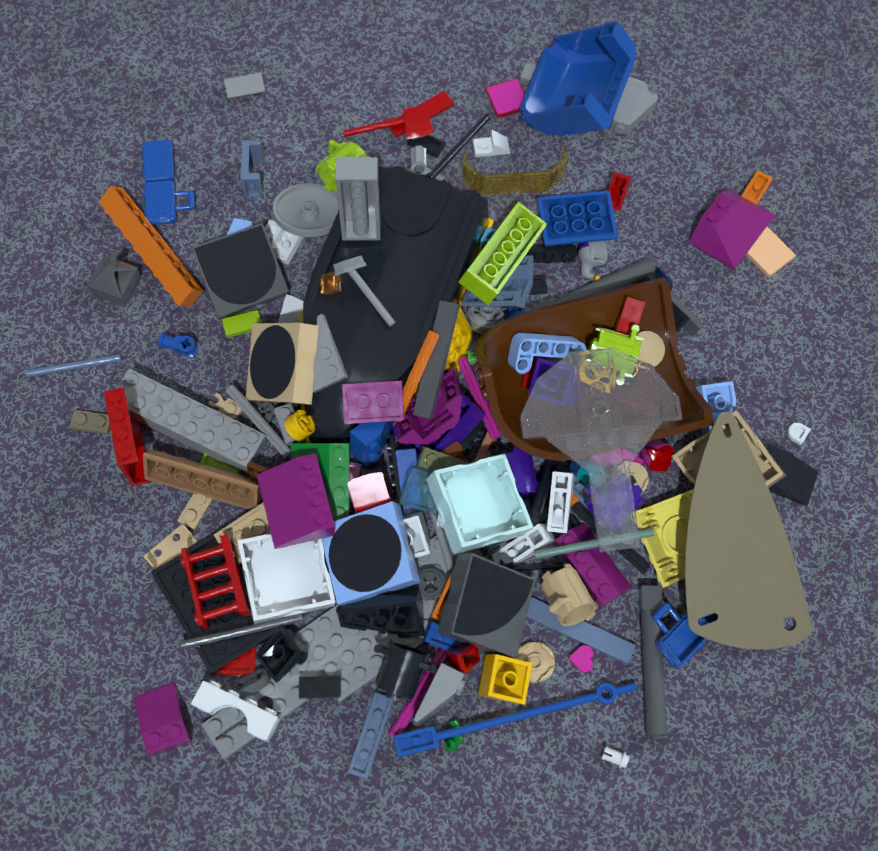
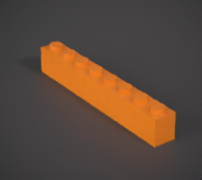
[99,186,203,307]

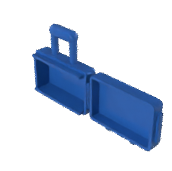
[141,140,195,225]
[652,603,718,668]

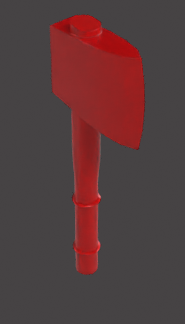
[343,105,434,139]

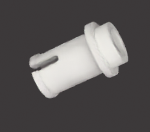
[602,746,630,768]

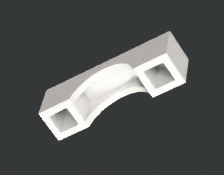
[191,680,280,743]

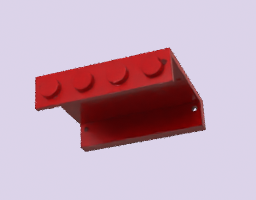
[104,387,151,487]

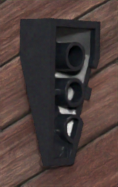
[336,588,425,638]

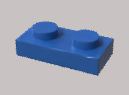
[423,621,465,650]

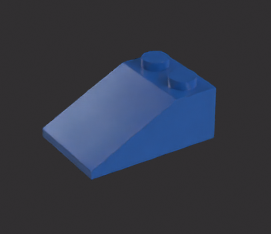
[350,421,395,467]

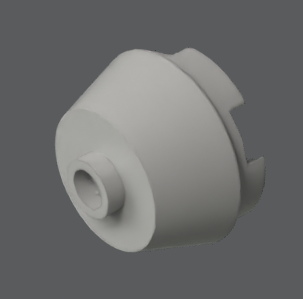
[468,306,504,335]

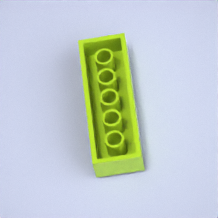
[458,202,547,305]

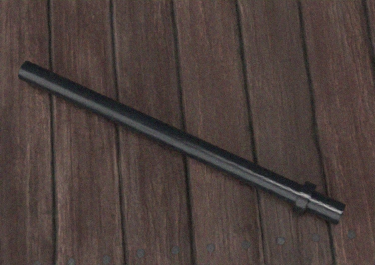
[425,114,491,180]

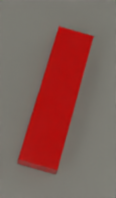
[389,91,454,139]

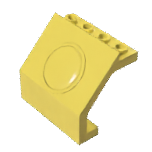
[632,489,694,588]

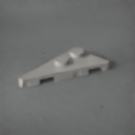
[313,314,348,393]

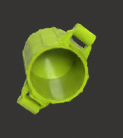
[316,140,367,192]
[586,325,644,385]

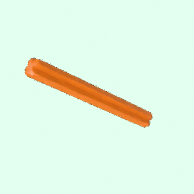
[398,331,439,422]

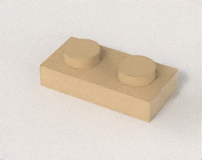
[177,494,214,530]

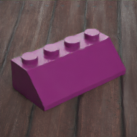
[553,524,632,609]

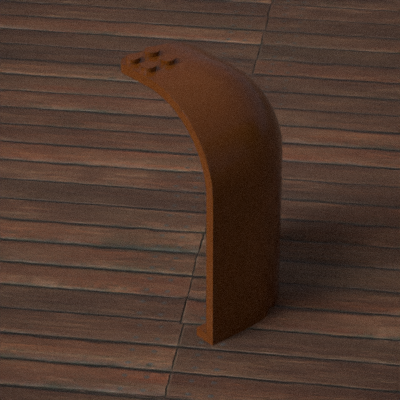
[474,277,714,461]

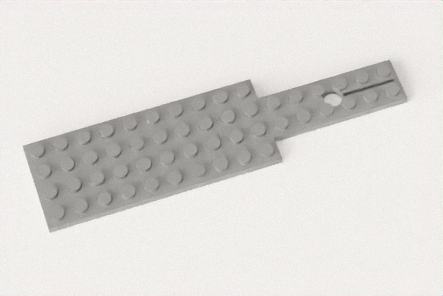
[201,530,487,760]

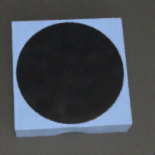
[322,502,420,606]

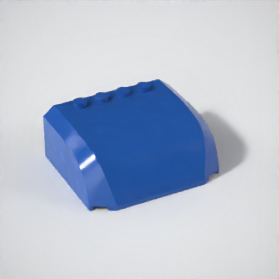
[520,21,637,135]

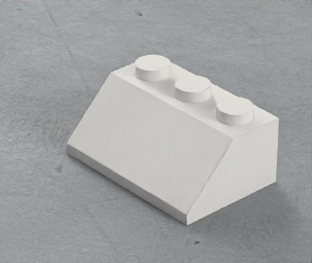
[403,511,431,558]

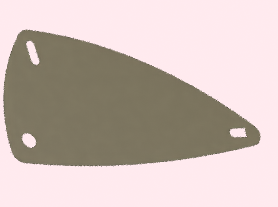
[685,412,812,649]

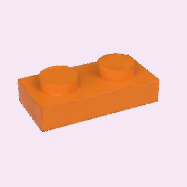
[741,170,773,205]

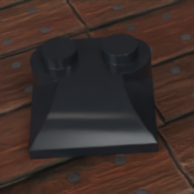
[256,624,308,683]

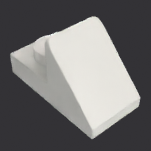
[473,130,510,157]

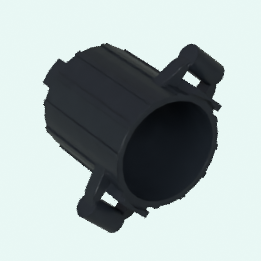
[374,639,439,703]

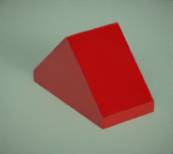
[608,171,632,211]
[446,643,481,674]

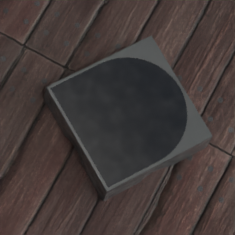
[191,223,289,321]

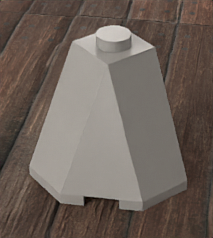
[611,77,658,134]

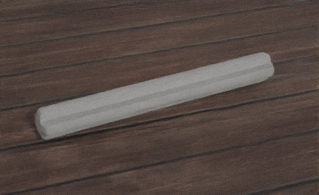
[226,384,291,459]

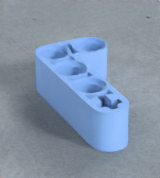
[508,333,586,374]

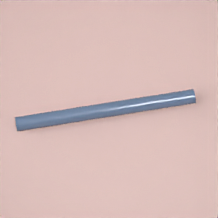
[25,354,122,378]

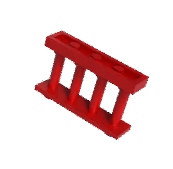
[180,534,252,629]

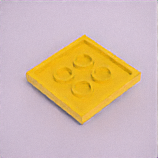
[444,307,474,374]

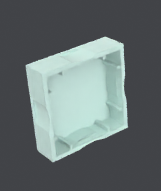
[426,454,534,555]

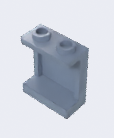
[241,141,264,197]

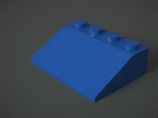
[537,190,618,247]

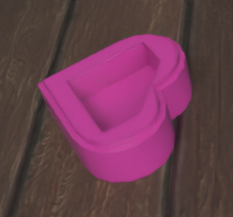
[568,645,593,673]

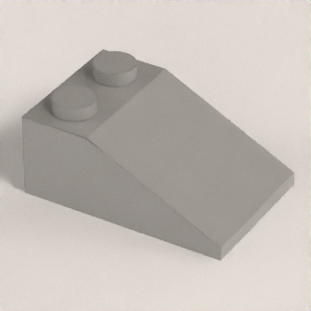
[413,663,466,727]

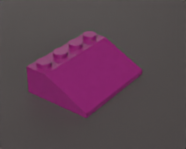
[257,454,335,550]

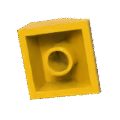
[478,654,532,705]

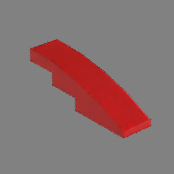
[606,297,646,374]

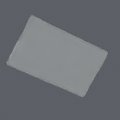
[224,73,265,99]

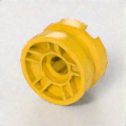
[284,410,315,441]

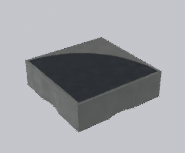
[437,553,536,658]

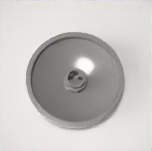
[273,183,339,237]

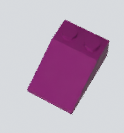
[134,682,192,757]

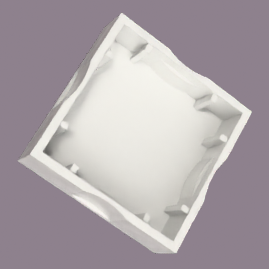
[238,534,336,624]

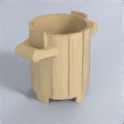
[541,564,599,627]

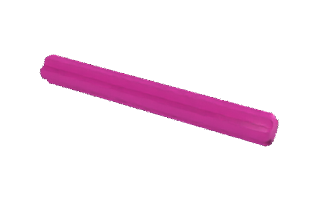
[458,357,501,439]
[389,647,448,738]

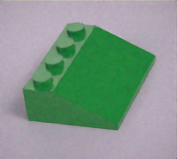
[291,443,350,522]

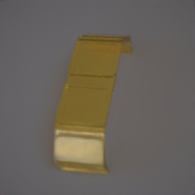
[462,145,568,196]

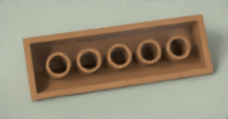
[143,450,262,510]

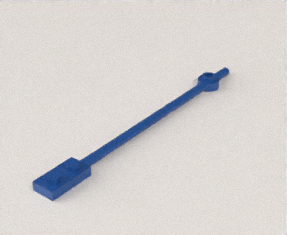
[393,683,637,758]

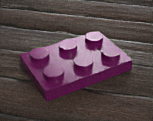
[342,381,404,424]

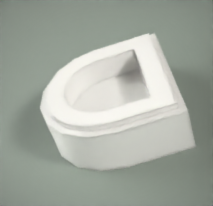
[787,423,811,446]

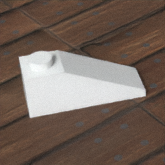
[547,472,574,533]
[492,524,555,565]

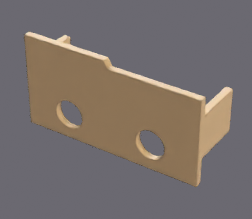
[143,524,197,570]

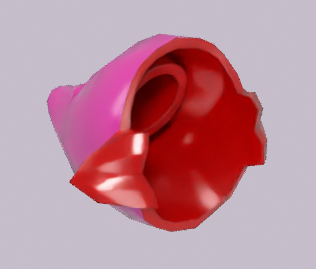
[640,441,674,472]

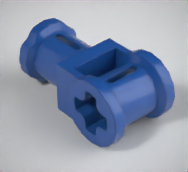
[158,332,198,358]

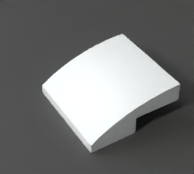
[265,220,303,265]

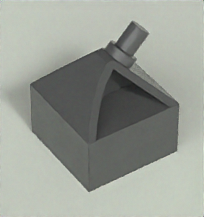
[87,252,141,307]

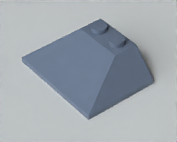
[461,256,534,309]

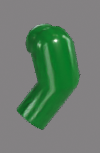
[444,720,464,752]

